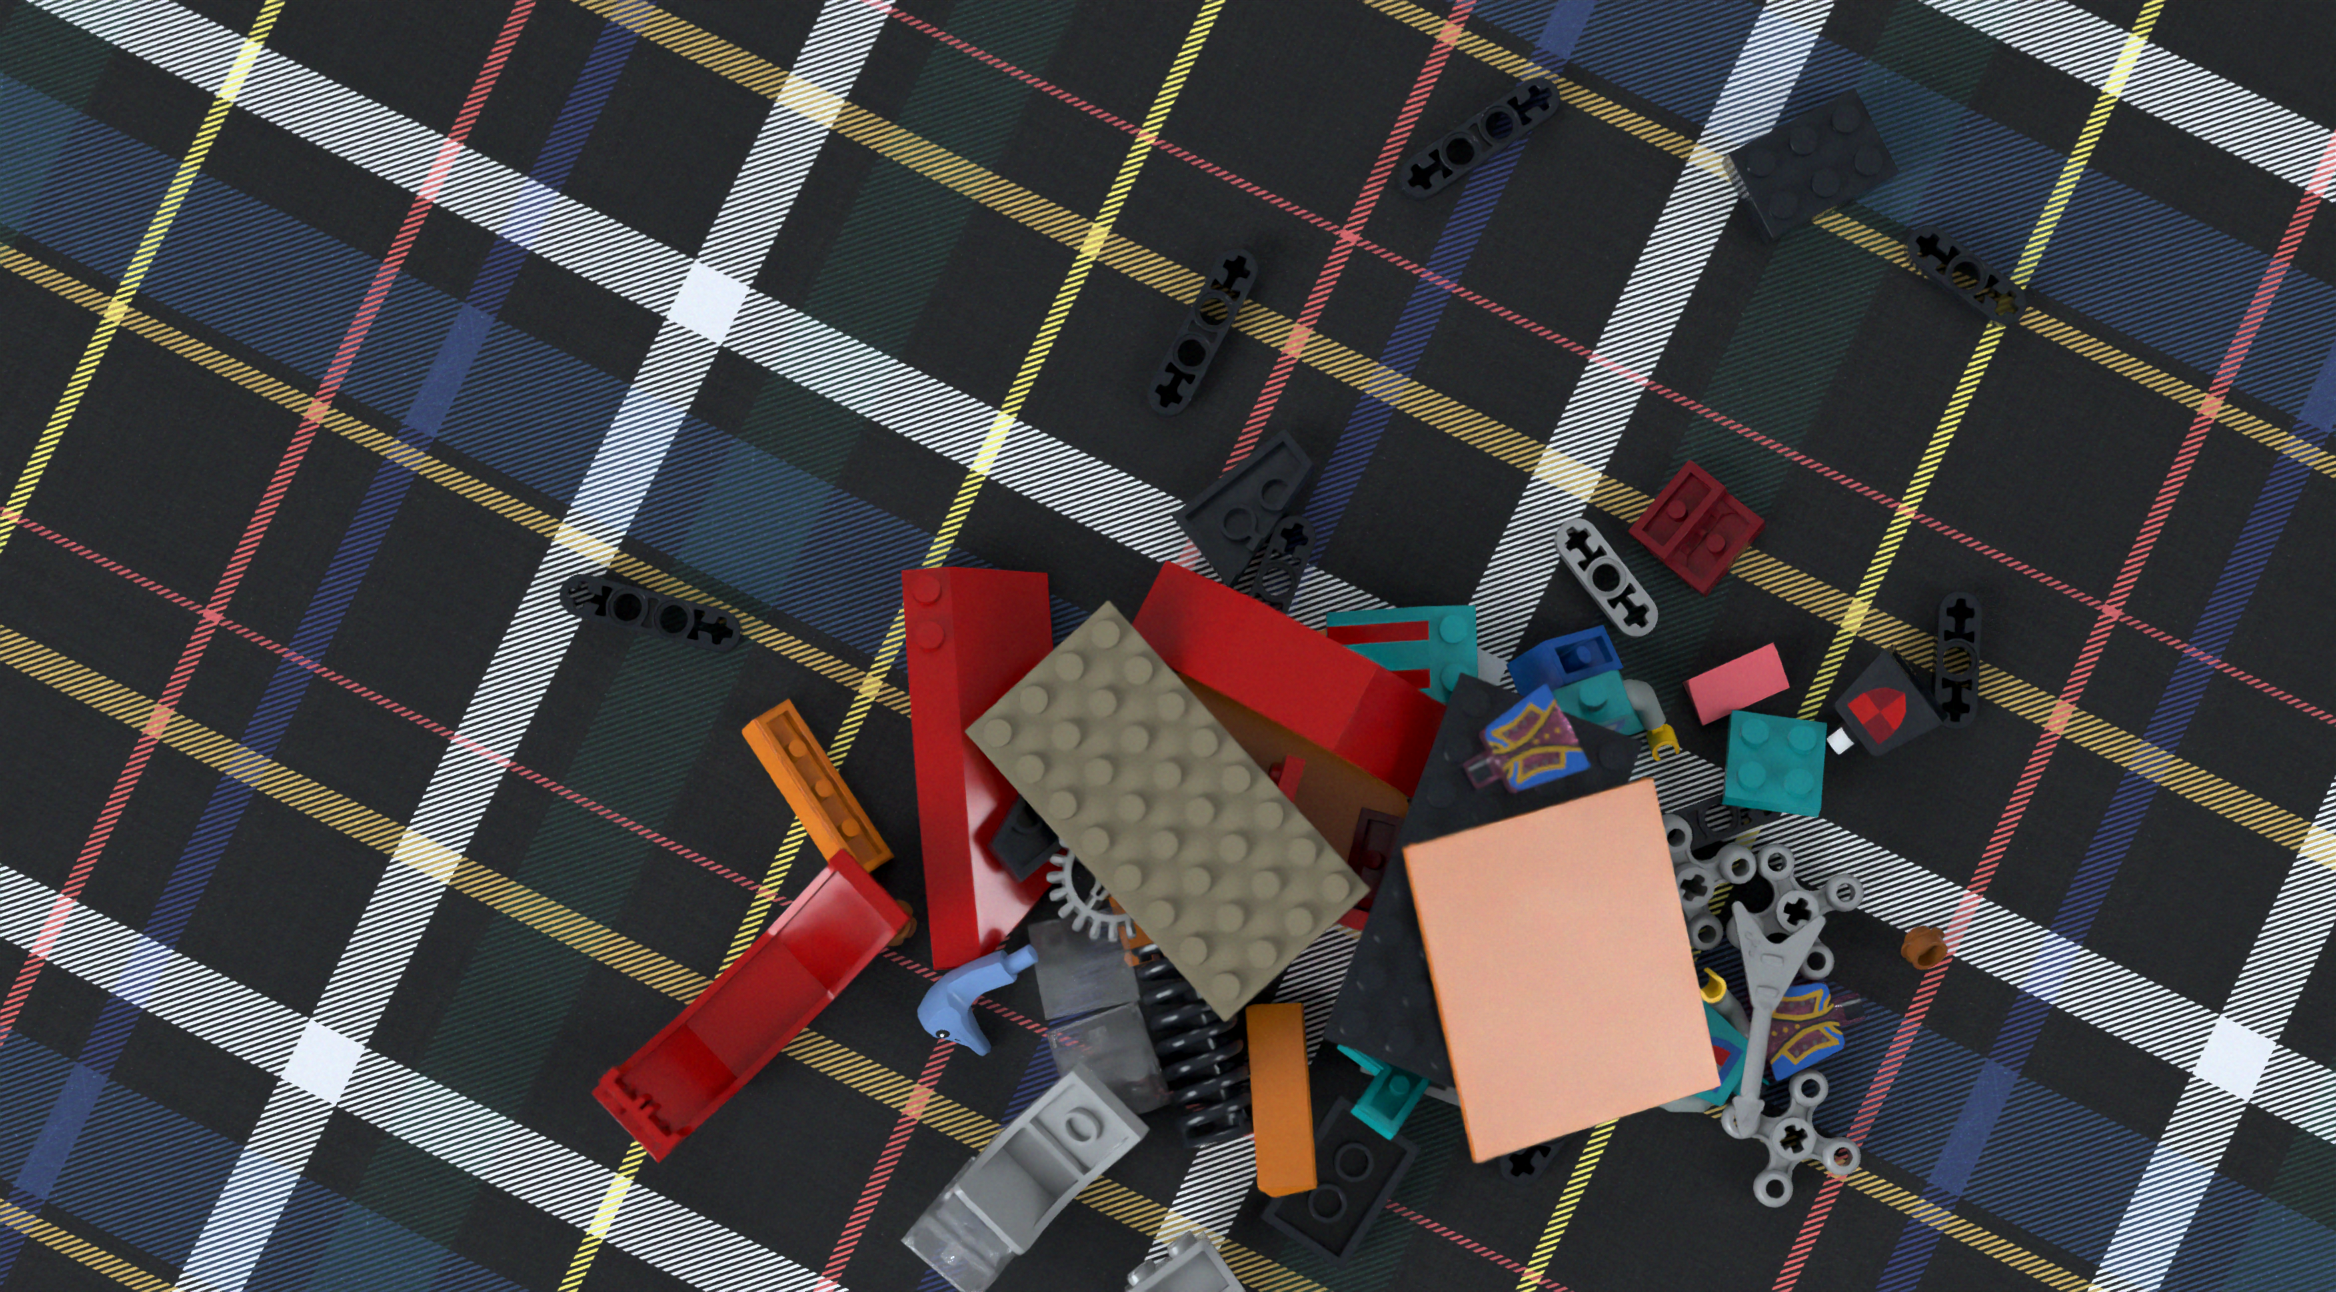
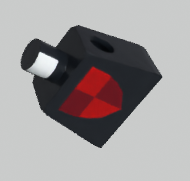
[1826,644,1949,758]

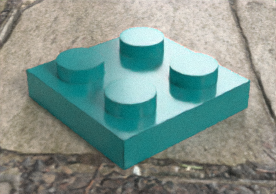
[1722,710,1827,817]

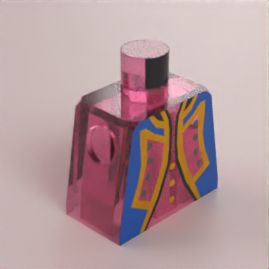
[1463,683,1590,795]
[1743,982,1865,1081]

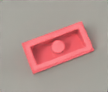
[1683,643,1790,726]

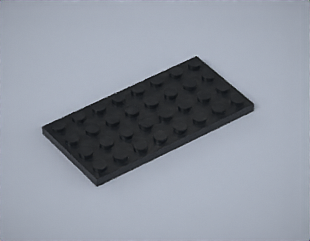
[1322,672,1643,1090]

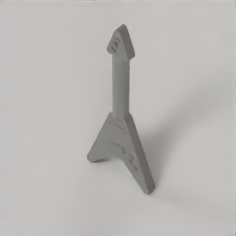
[1732,901,1826,1138]

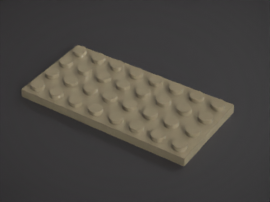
[965,600,1371,1022]

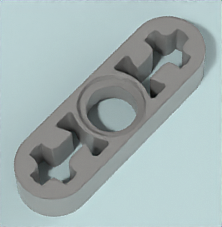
[1554,518,1658,638]

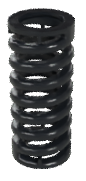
[1131,943,1254,1149]

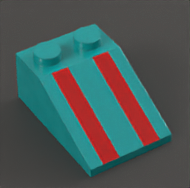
[1326,605,1478,706]

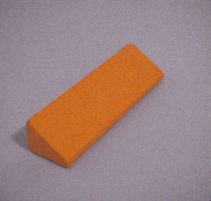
[742,699,894,874]
[1245,1003,1317,1198]

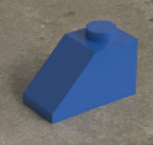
[1506,625,1623,697]

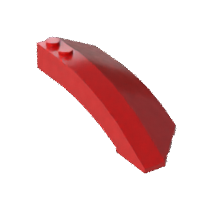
[901,566,1067,970]

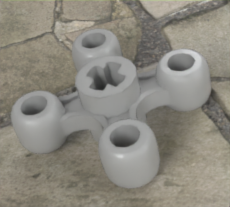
[1662,814,1757,951]
[1726,843,1864,980]
[1721,1068,1861,1208]

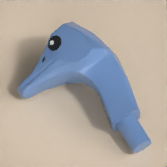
[917,944,1039,1056]

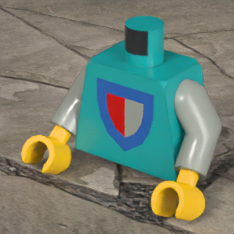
[1552,670,1680,761]
[1658,968,1769,1112]

